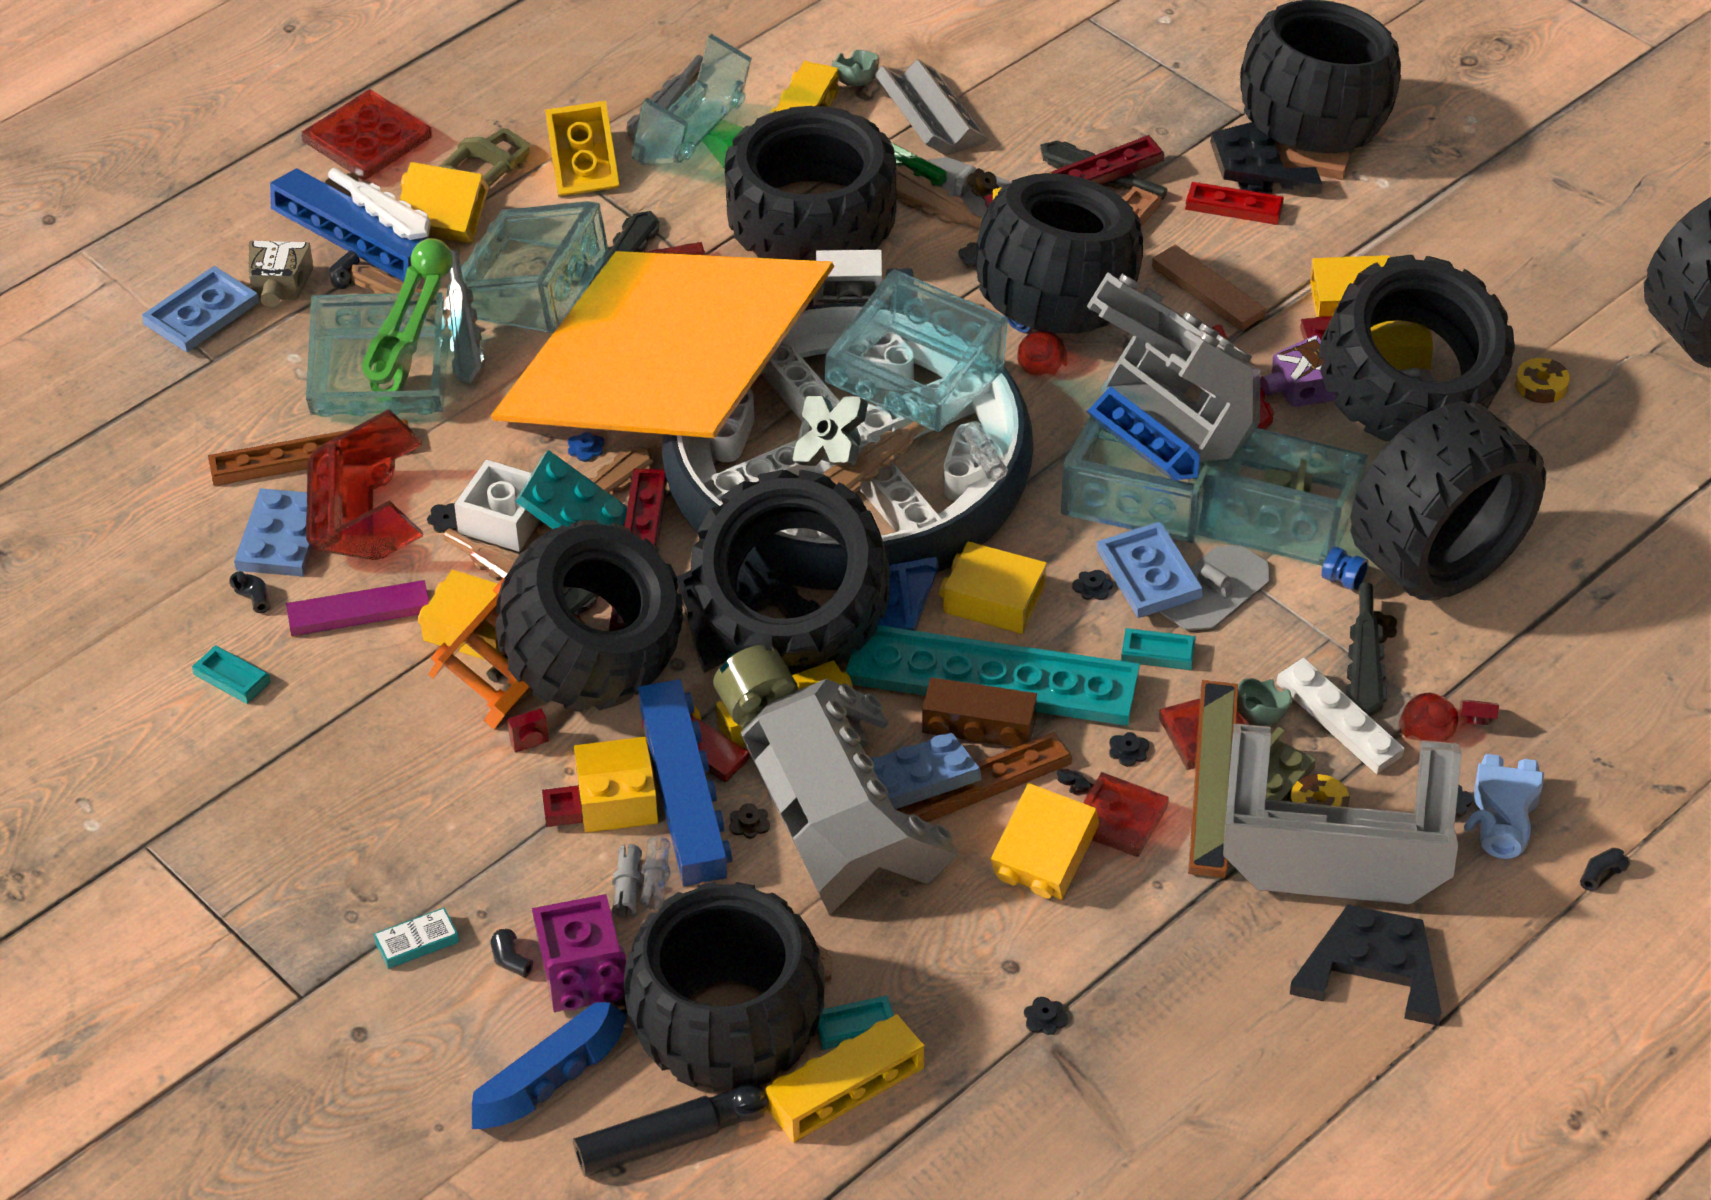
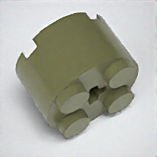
[713,645,798,729]

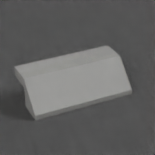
[874,59,988,156]

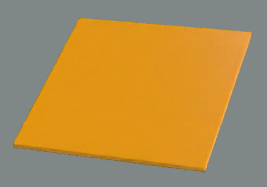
[491,251,834,438]

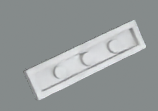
[1276,657,1405,775]

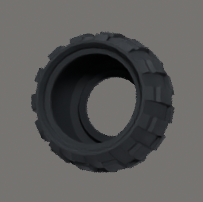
[1240,0,1401,153]
[975,173,1143,334]
[495,520,683,712]
[624,882,825,1092]

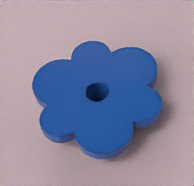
[568,432,605,462]

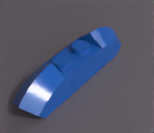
[1086,386,1200,481]
[472,1002,626,1129]

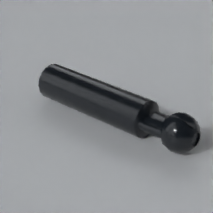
[573,1083,769,1177]

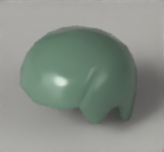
[831,49,880,87]
[1237,678,1292,726]

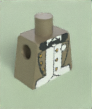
[249,241,314,308]

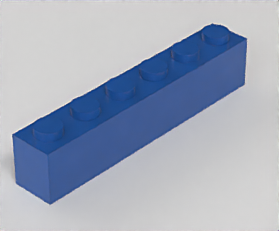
[270,168,428,282]
[638,679,732,886]

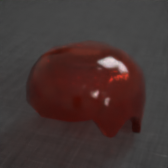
[1017,330,1068,376]
[1398,692,1459,742]

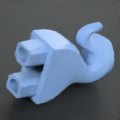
[1464,754,1544,859]

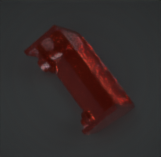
[306,409,423,560]

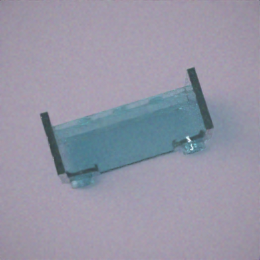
[632,34,752,165]

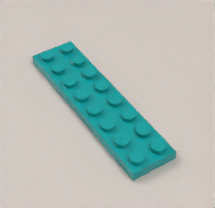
[846,625,1140,726]

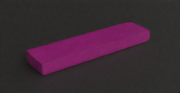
[286,580,429,636]

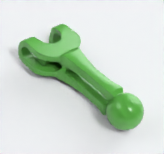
[362,239,453,401]

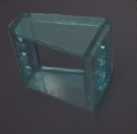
[447,201,609,333]
[825,269,1008,433]
[306,292,450,417]
[1061,416,1223,543]
[1197,428,1369,566]

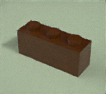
[922,677,1037,747]

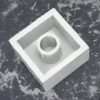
[454,460,541,552]

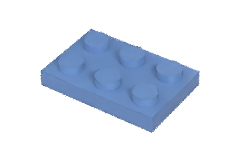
[142,266,259,353]
[234,488,328,577]
[1097,521,1203,618]
[871,733,982,810]

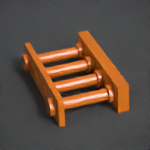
[428,575,585,729]

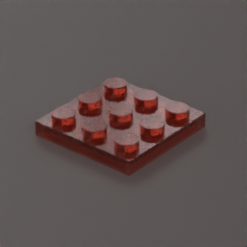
[301,89,432,181]

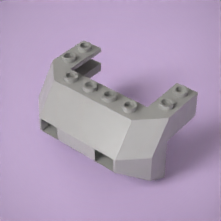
[1087,272,1260,462]
[740,679,958,916]
[1223,724,1462,904]

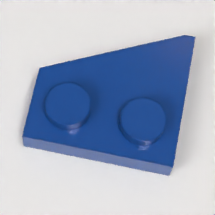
[878,557,939,631]

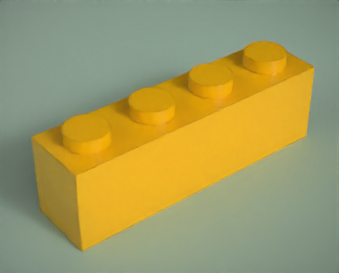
[770,60,839,113]
[766,1014,924,1143]

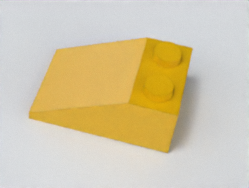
[545,101,620,197]
[574,736,658,833]

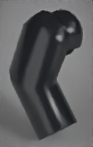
[329,250,360,289]
[229,571,270,613]
[1580,847,1630,891]
[490,928,534,978]

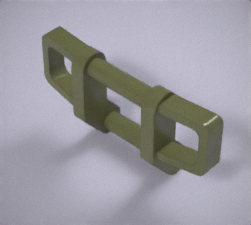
[437,128,531,187]

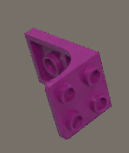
[532,894,626,1012]

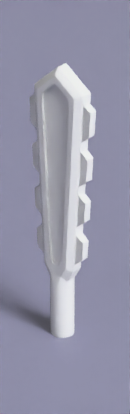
[328,167,431,240]

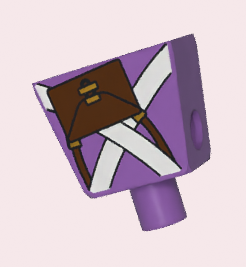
[1260,335,1337,407]

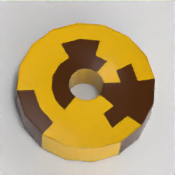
[1515,358,1570,403]
[1290,774,1350,807]

